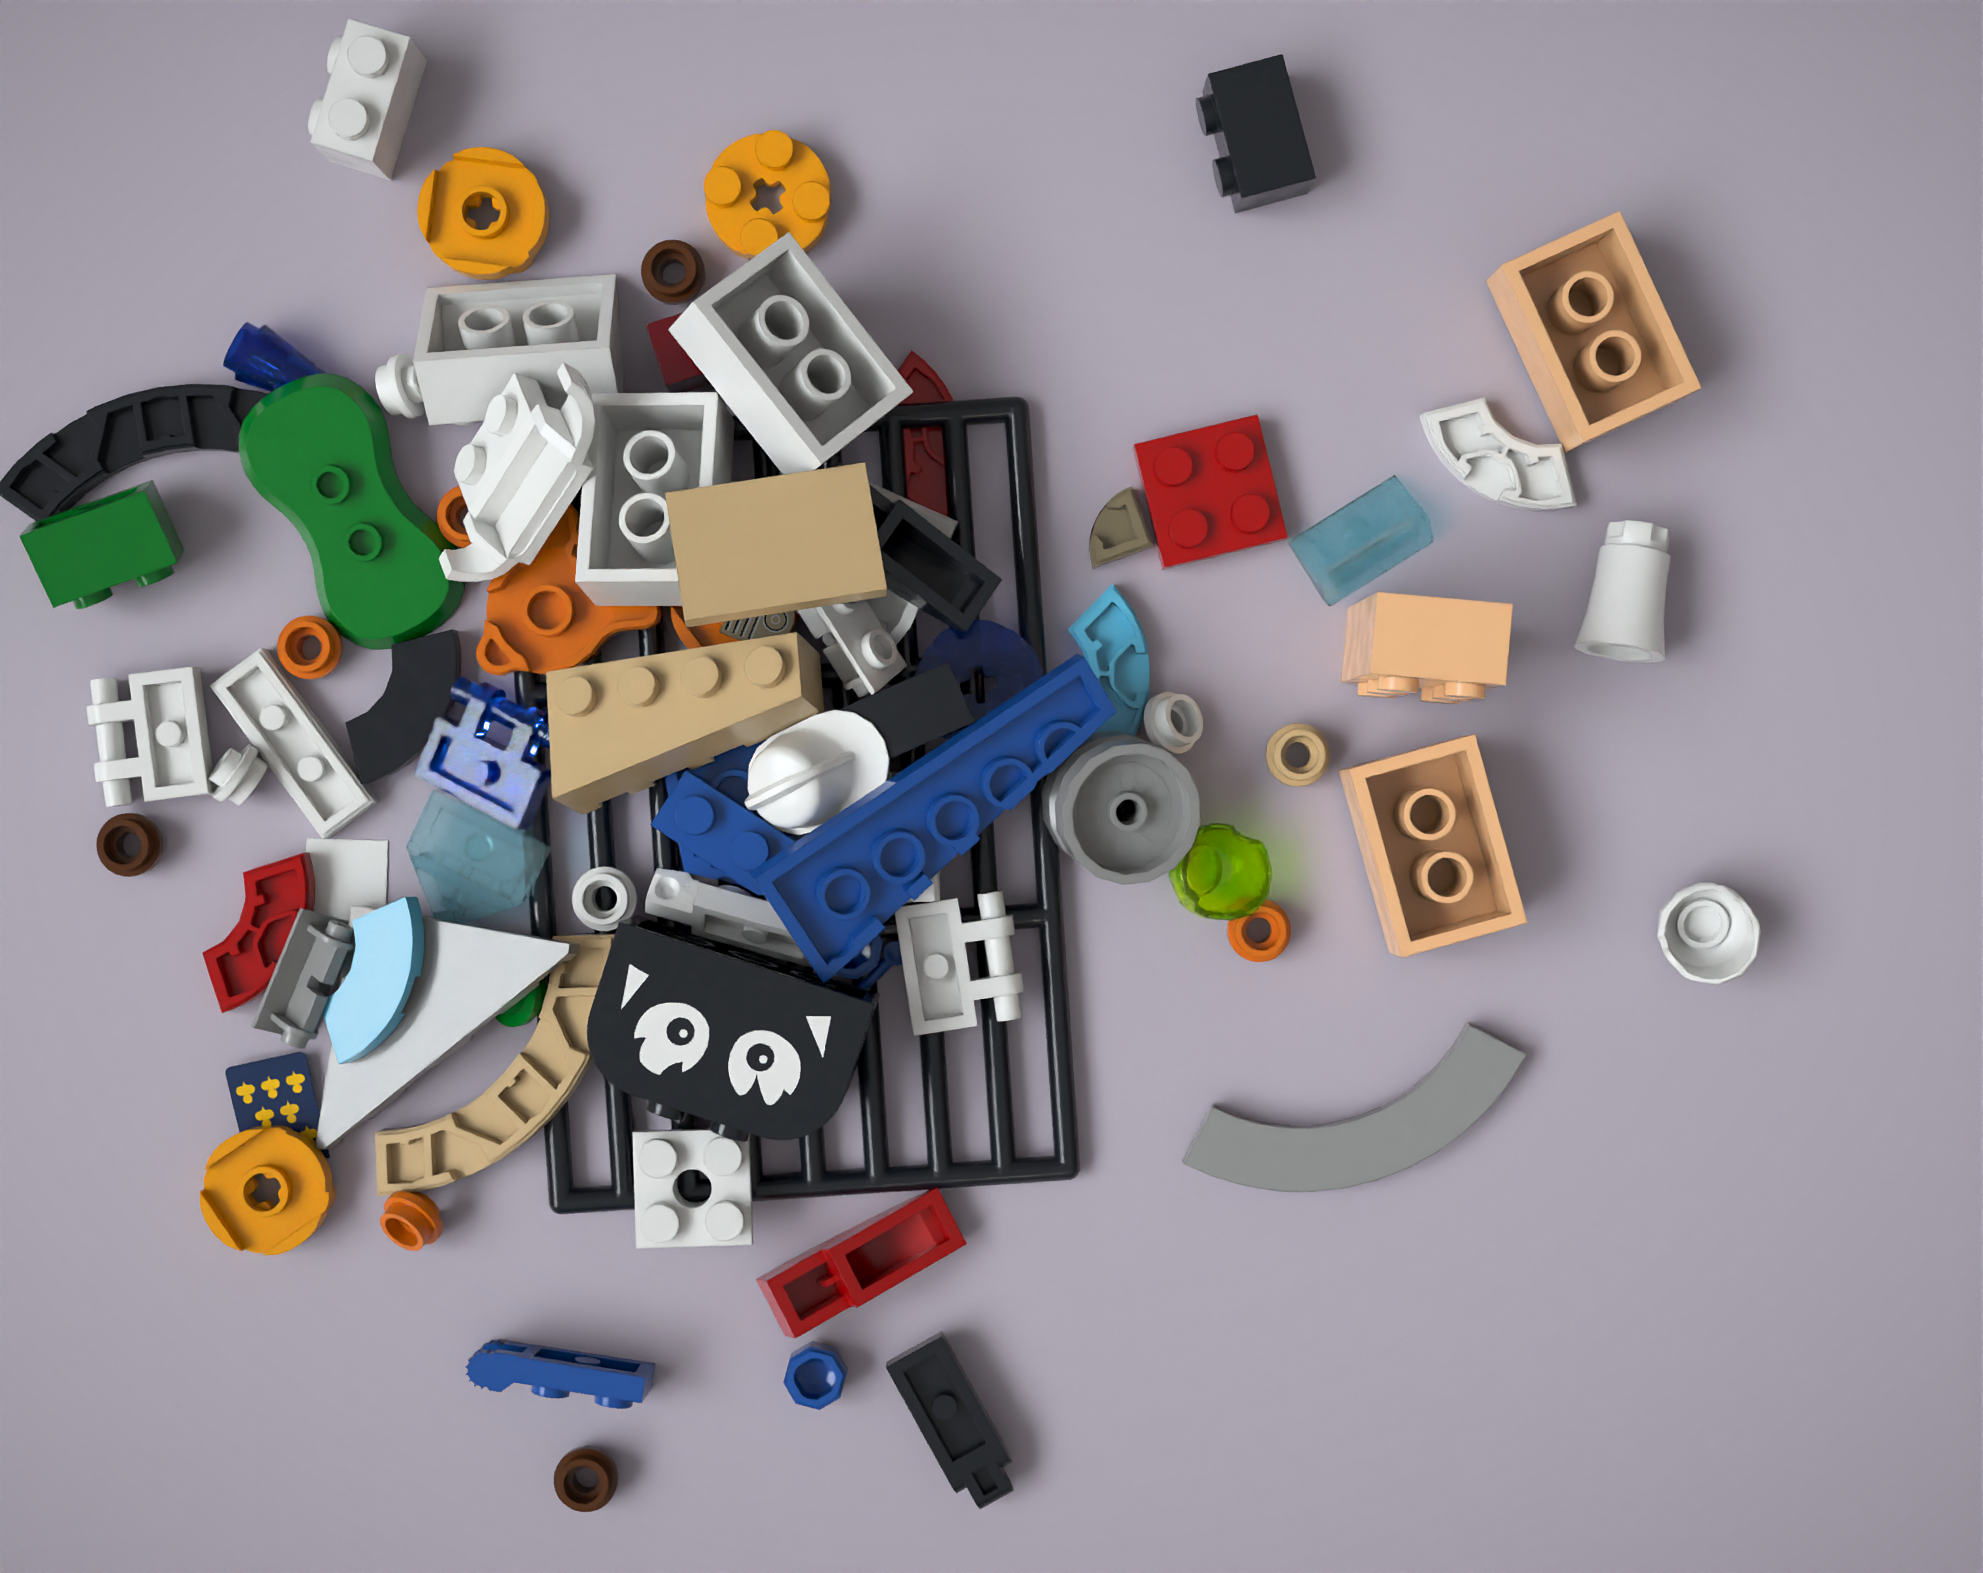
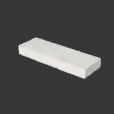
[210,648,379,839]

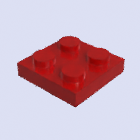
[1133,414,1288,570]

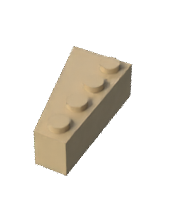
[546,632,824,815]

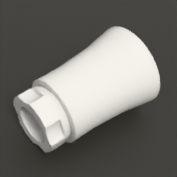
[1574,520,1671,663]

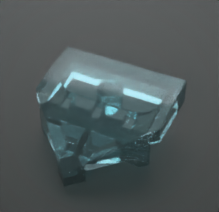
[406,790,552,923]

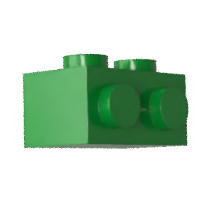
[19,480,184,609]

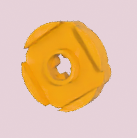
[704,130,832,260]
[417,147,550,280]
[200,1125,336,1255]

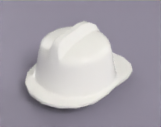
[744,710,890,835]

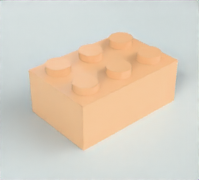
[1486,211,1701,453]
[1341,592,1513,704]
[1338,734,1528,958]

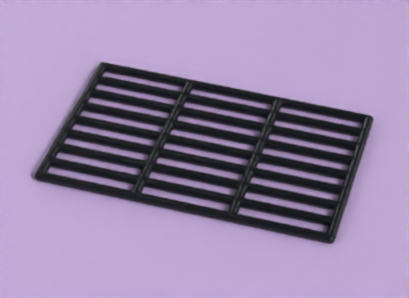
[514,397,1080,1215]

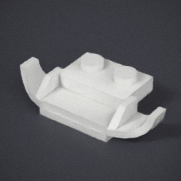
[439,362,595,582]

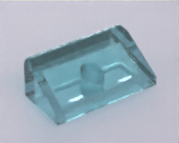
[1288,475,1434,606]

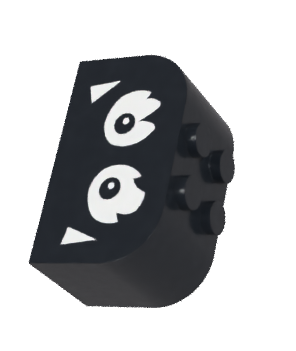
[587,915,880,1142]

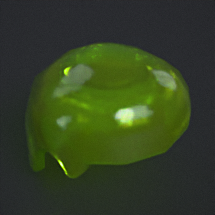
[1168,823,1273,921]

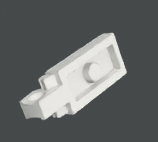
[645,868,811,967]

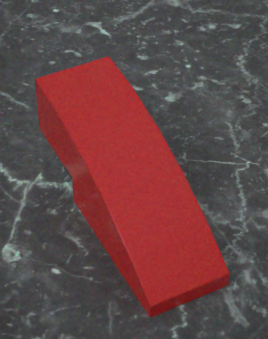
[756,1187,967,1339]

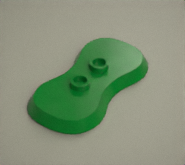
[239,373,465,650]

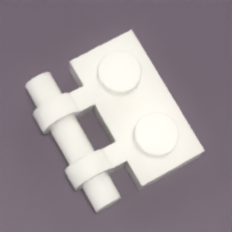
[86,666,215,807]
[895,890,1024,1036]

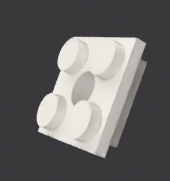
[632,1128,753,1249]

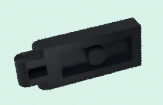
[886,1331,1014,1509]

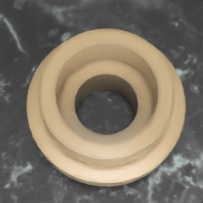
[1265,723,1330,787]

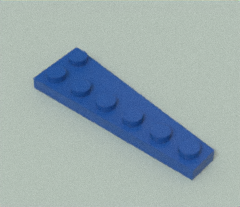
[750,654,1117,983]

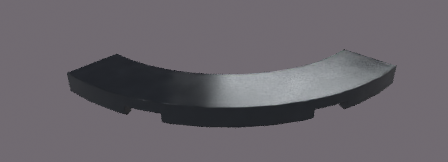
[0,384,268,521]

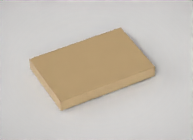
[665,462,887,628]

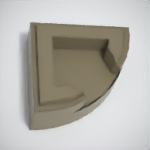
[1089,486,1153,569]

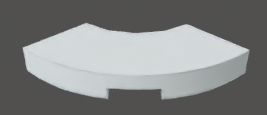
[1419,397,1577,511]

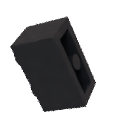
[1196,54,1316,213]

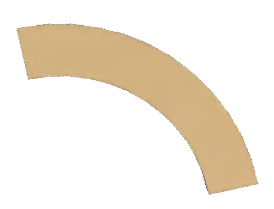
[375,934,615,1196]

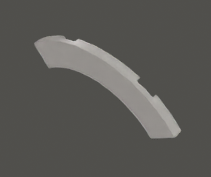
[1182,1024,1526,1192]

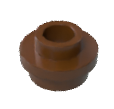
[641,240,705,305]
[96,813,163,877]
[554,1446,619,1512]

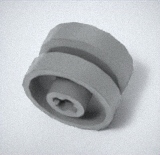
[1041,730,1201,885]

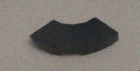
[345,629,461,784]

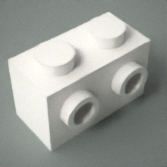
[308,18,428,181]

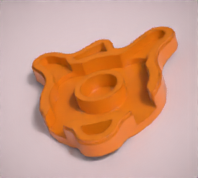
[476,503,662,676]

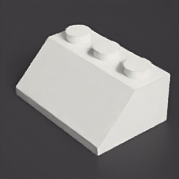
[413,274,624,426]

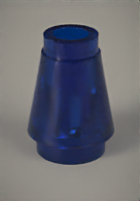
[223,322,327,392]

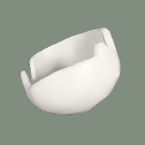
[1657,882,1761,985]

